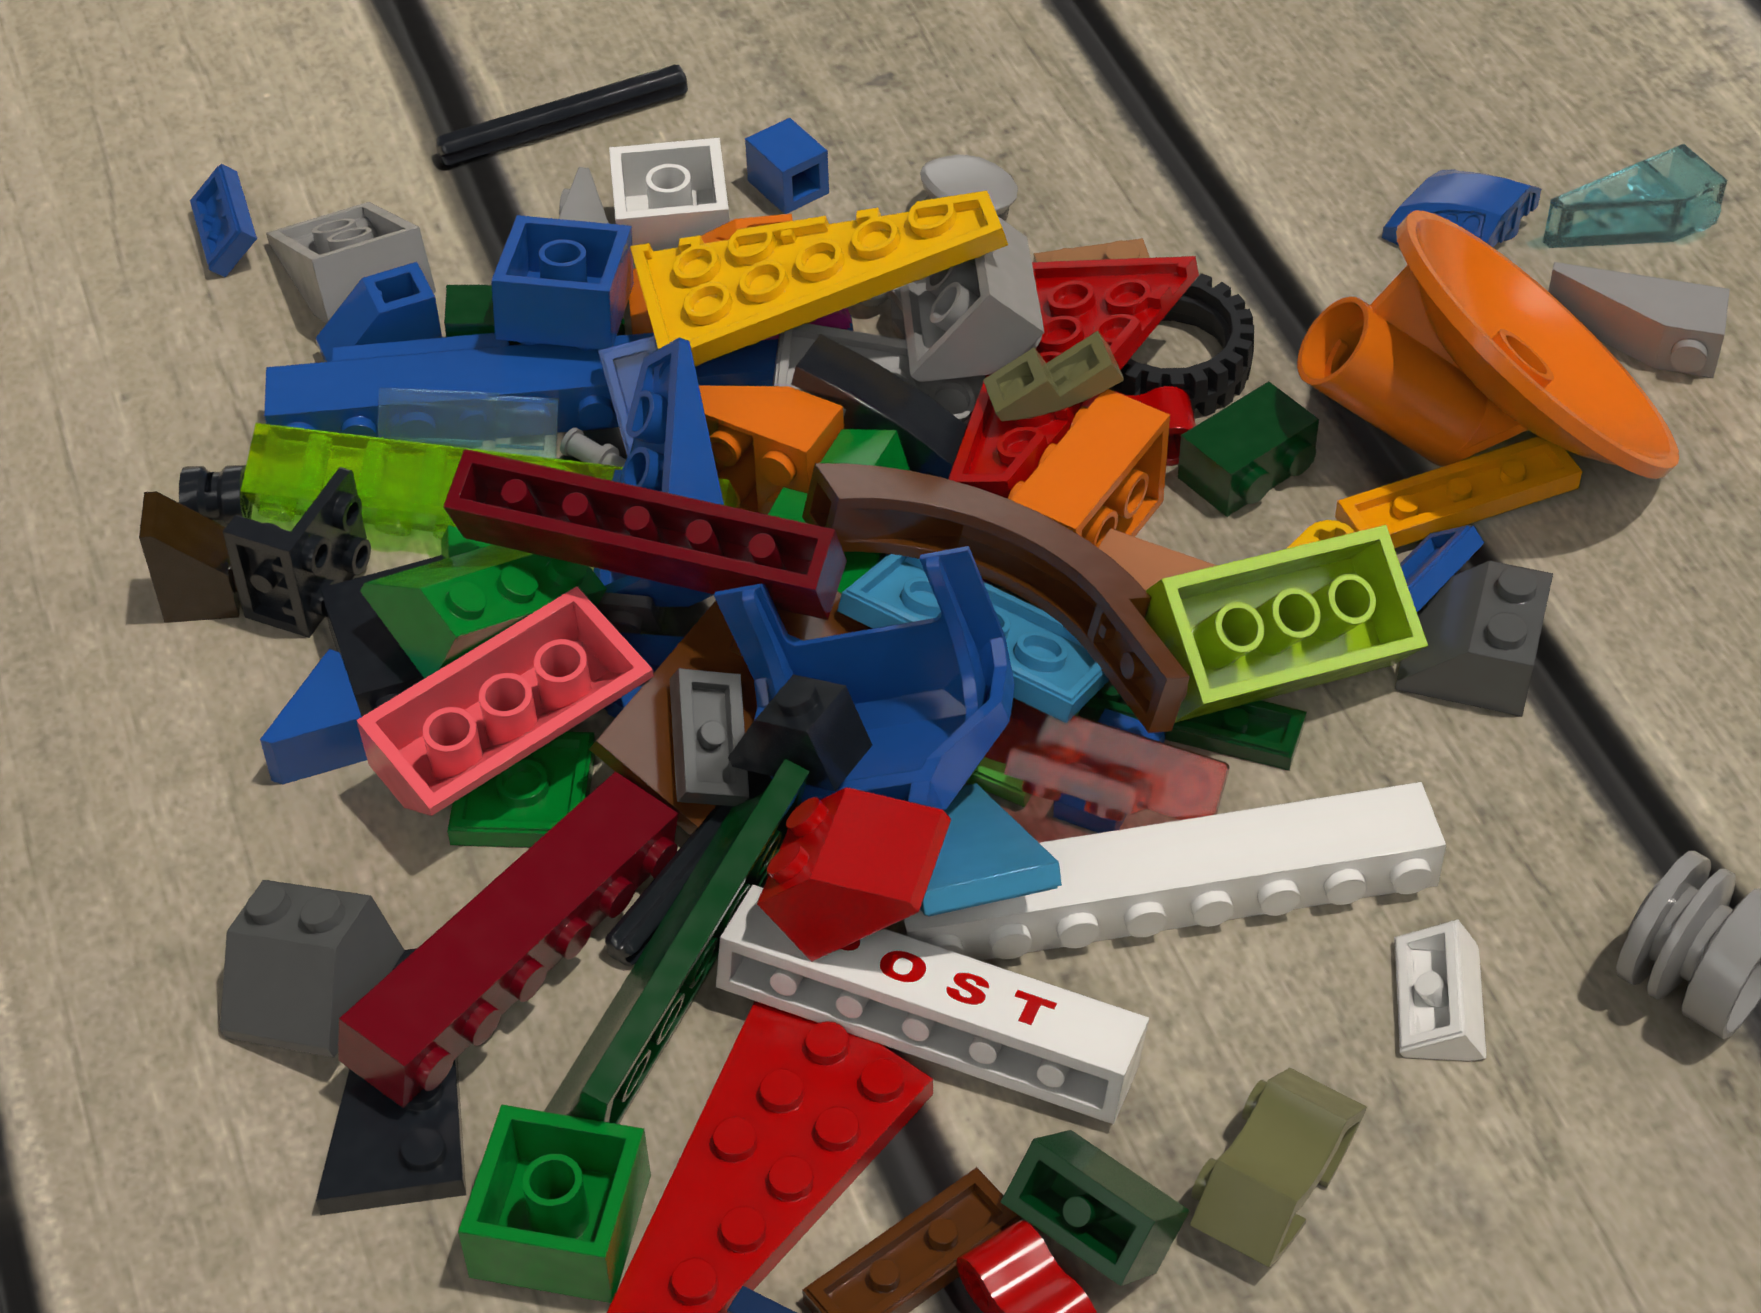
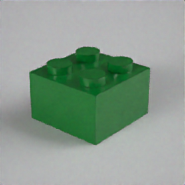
[458,1104,651,1303]

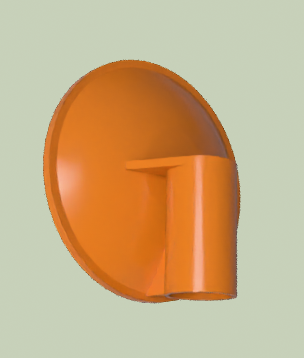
[1297,210,1679,479]

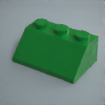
[360,545,607,678]

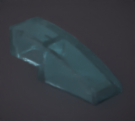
[377,388,559,464]

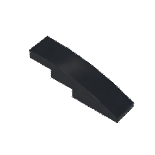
[791,334,967,479]

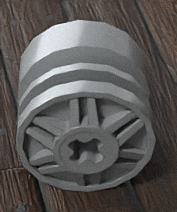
[1616,851,1761,1039]

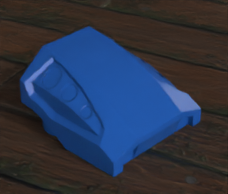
[1382,169,1541,248]

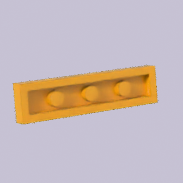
[1335,436,1582,548]

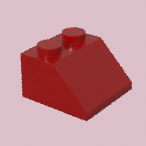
[757,787,951,962]

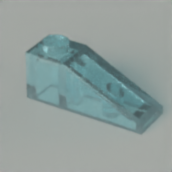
[1543,144,1728,248]

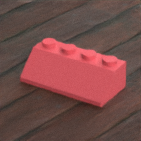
[356,586,654,816]

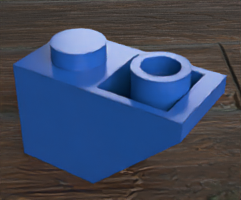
[316,262,442,362]

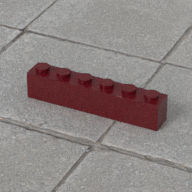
[443,449,847,620]
[338,771,678,1108]

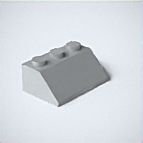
[900,217,1045,382]

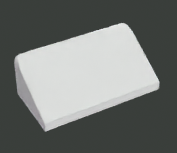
[1394,920,1486,1061]

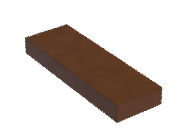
[802,1167,1024,1313]

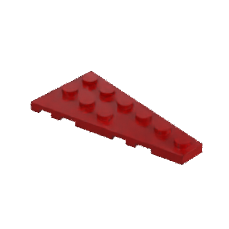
[949,256,1199,499]
[607,1001,933,1313]

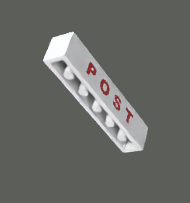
[716,885,1149,1125]

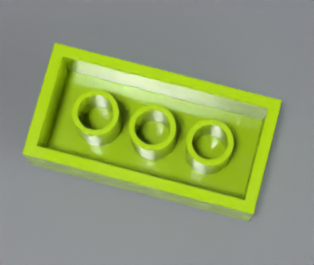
[1145,525,1428,722]

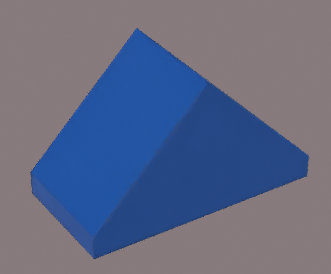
[260,649,367,785]

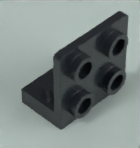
[223,467,371,638]

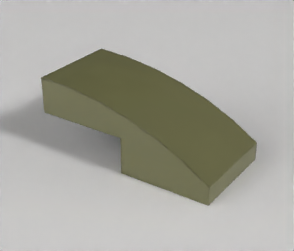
[983,331,1124,421]

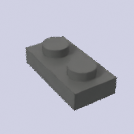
[670,668,749,806]

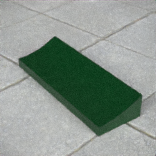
[544,759,810,1124]

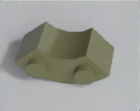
[1190,1068,1367,1267]

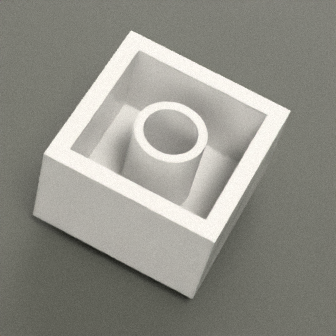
[609,138,730,269]

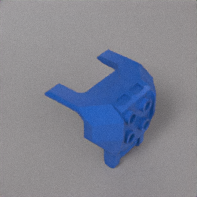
[714,546,1015,810]

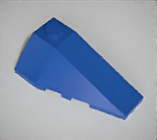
[593,337,724,607]

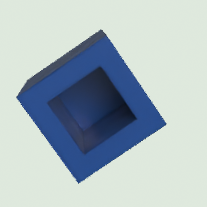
[745,118,829,214]

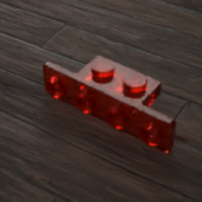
[984,698,1230,821]

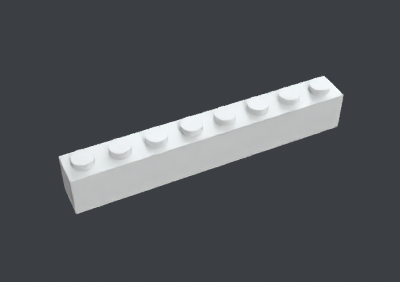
[896,782,1446,961]

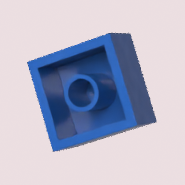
[491,215,634,351]

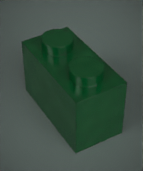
[1178,381,1319,517]
[1001,1130,1190,1286]

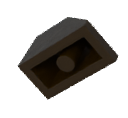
[139,491,241,623]

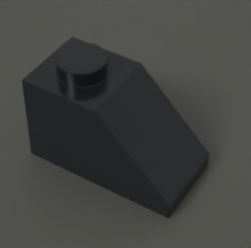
[728,674,872,791]

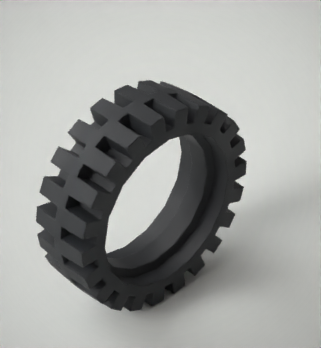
[1109,273,1254,417]

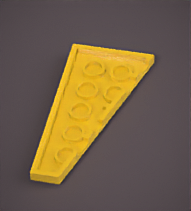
[630,191,1008,367]

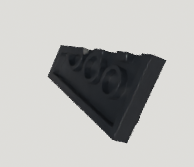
[316,948,466,1215]

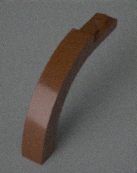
[802,463,1190,733]

